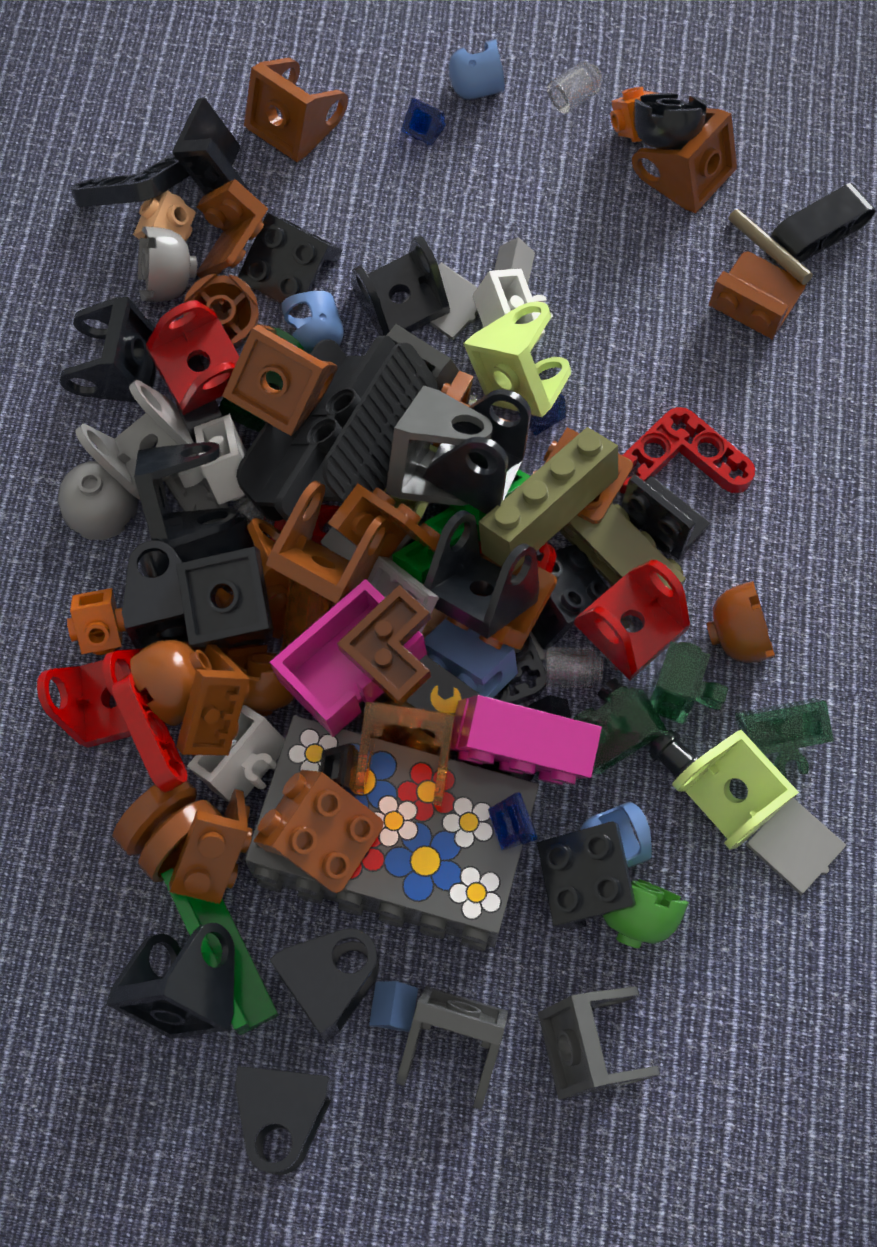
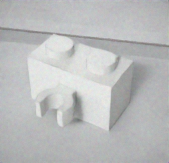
[472,268,553,349]
[178,414,246,505]
[187,705,285,802]

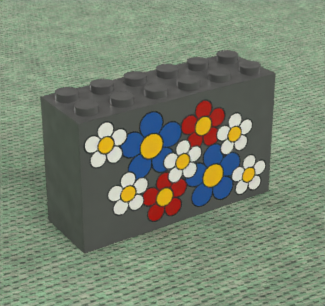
[245,715,539,951]

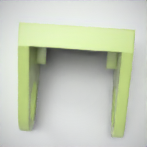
[463,302,571,417]
[672,730,799,850]

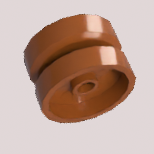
[112,780,222,882]

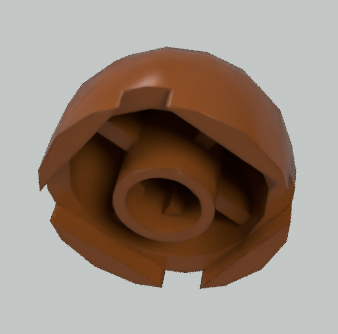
[184,274,260,349]
[706,581,775,663]
[130,640,212,726]
[227,644,295,716]

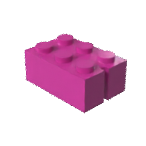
[270,579,427,737]
[447,695,602,785]

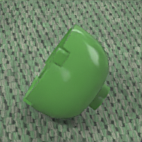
[602,879,689,949]

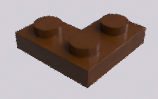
[337,585,431,706]

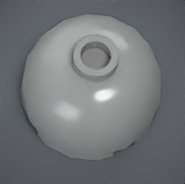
[138,226,197,302]
[58,461,138,540]

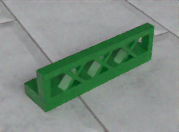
[161,868,279,1036]

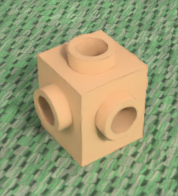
[133,191,196,242]

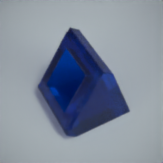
[401,97,446,146]
[517,394,566,436]
[488,792,538,850]

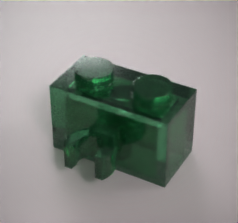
[646,641,729,724]
[573,686,668,774]
[735,698,834,778]

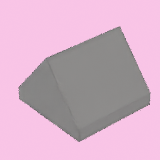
[494,237,535,285]

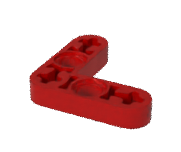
[619,407,755,494]
[112,673,188,793]

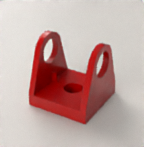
[146,300,240,415]
[574,559,690,680]
[37,648,144,748]

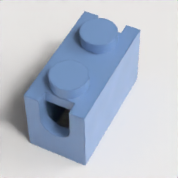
[424,616,518,698]

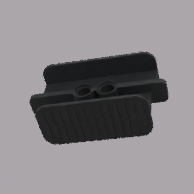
[236,336,438,522]

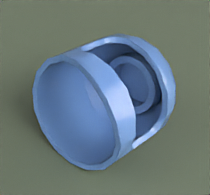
[449,39,505,100]
[281,291,344,354]
[580,802,652,868]

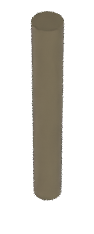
[728,209,813,285]

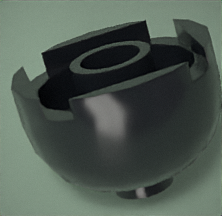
[633,93,708,150]

